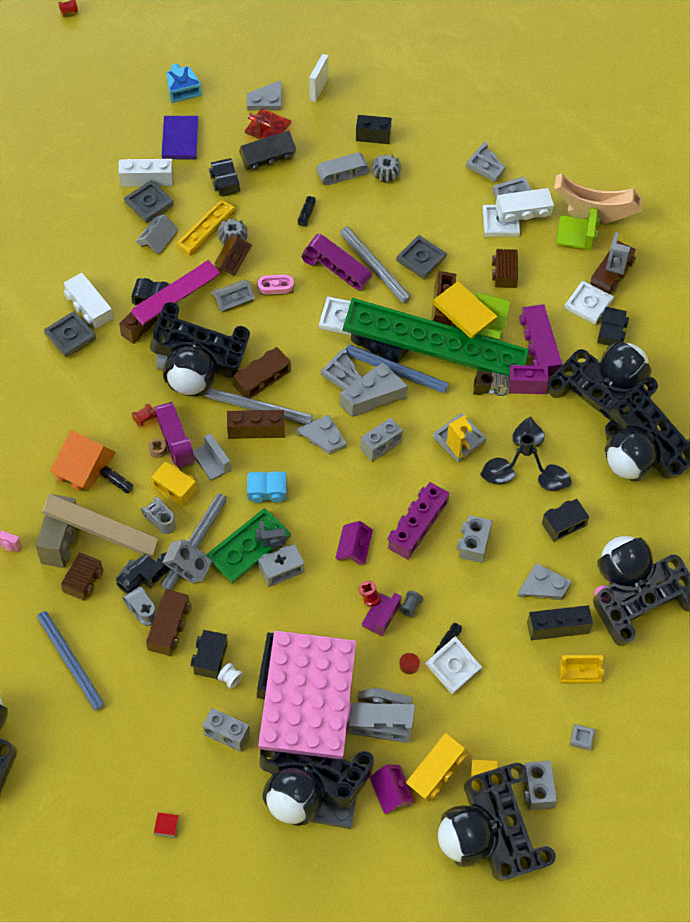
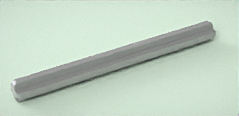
[341,227,410,303]
[205,388,313,424]
[162,493,226,590]

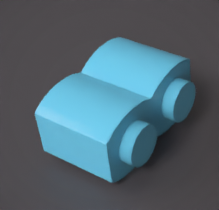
[247,472,287,503]

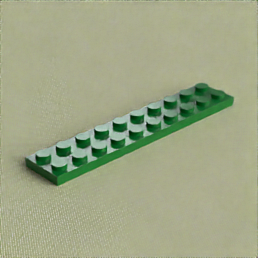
[342,298,529,379]

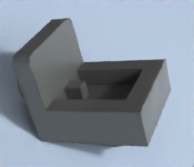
[256,521,286,548]

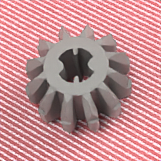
[372,154,401,183]
[218,218,248,246]

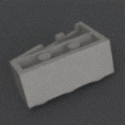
[340,362,408,417]
[348,702,415,744]

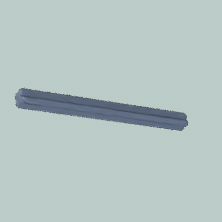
[346,345,448,393]
[37,611,104,711]

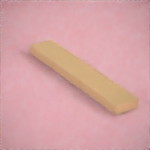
[42,494,158,557]

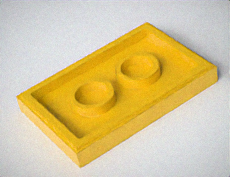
[432,281,498,339]

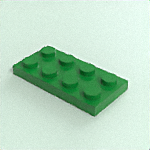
[206,508,291,584]

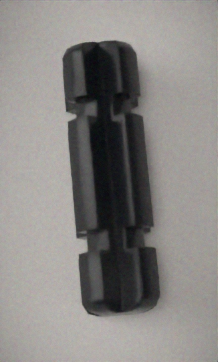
[297,196,316,227]
[100,465,134,494]
[434,623,462,654]

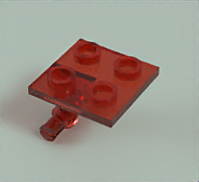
[245,108,291,140]

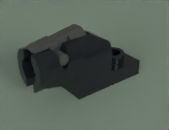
[115,552,171,594]

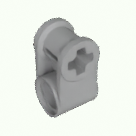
[141,497,176,534]
[123,586,156,626]

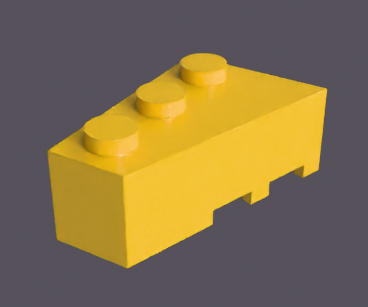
[406,733,471,801]

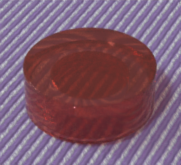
[399,653,420,674]

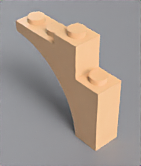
[554,173,643,224]

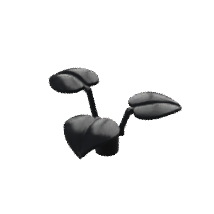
[480,417,572,491]

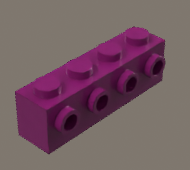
[387,482,450,560]

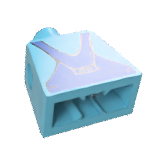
[166,64,202,103]

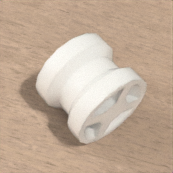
[218,663,243,689]

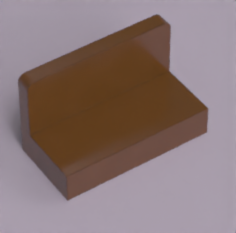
[215,233,252,276]

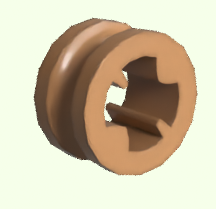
[149,438,166,458]

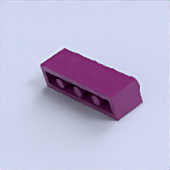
[519,304,562,376]

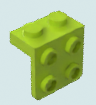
[556,208,600,250]
[474,292,510,339]

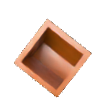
[50,430,116,491]

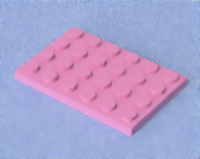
[258,631,356,759]

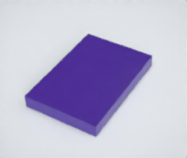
[162,116,198,159]

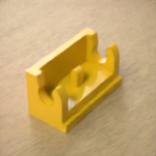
[446,415,472,459]
[559,655,604,683]

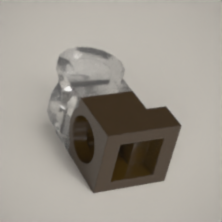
[473,370,510,396]

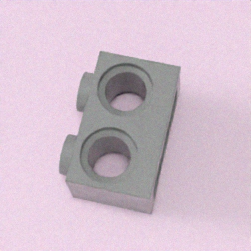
[360,418,403,462]
[457,515,492,563]
[162,539,212,583]
[202,708,250,752]
[521,761,557,810]

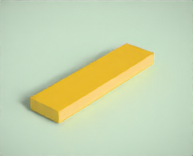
[176,199,235,256]

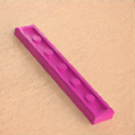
[131,260,220,325]

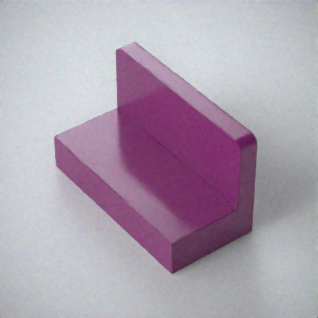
[509,365,548,394]
[335,521,373,565]
[362,593,402,636]
[370,764,415,814]

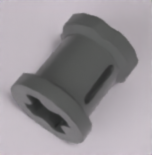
[399,591,423,617]

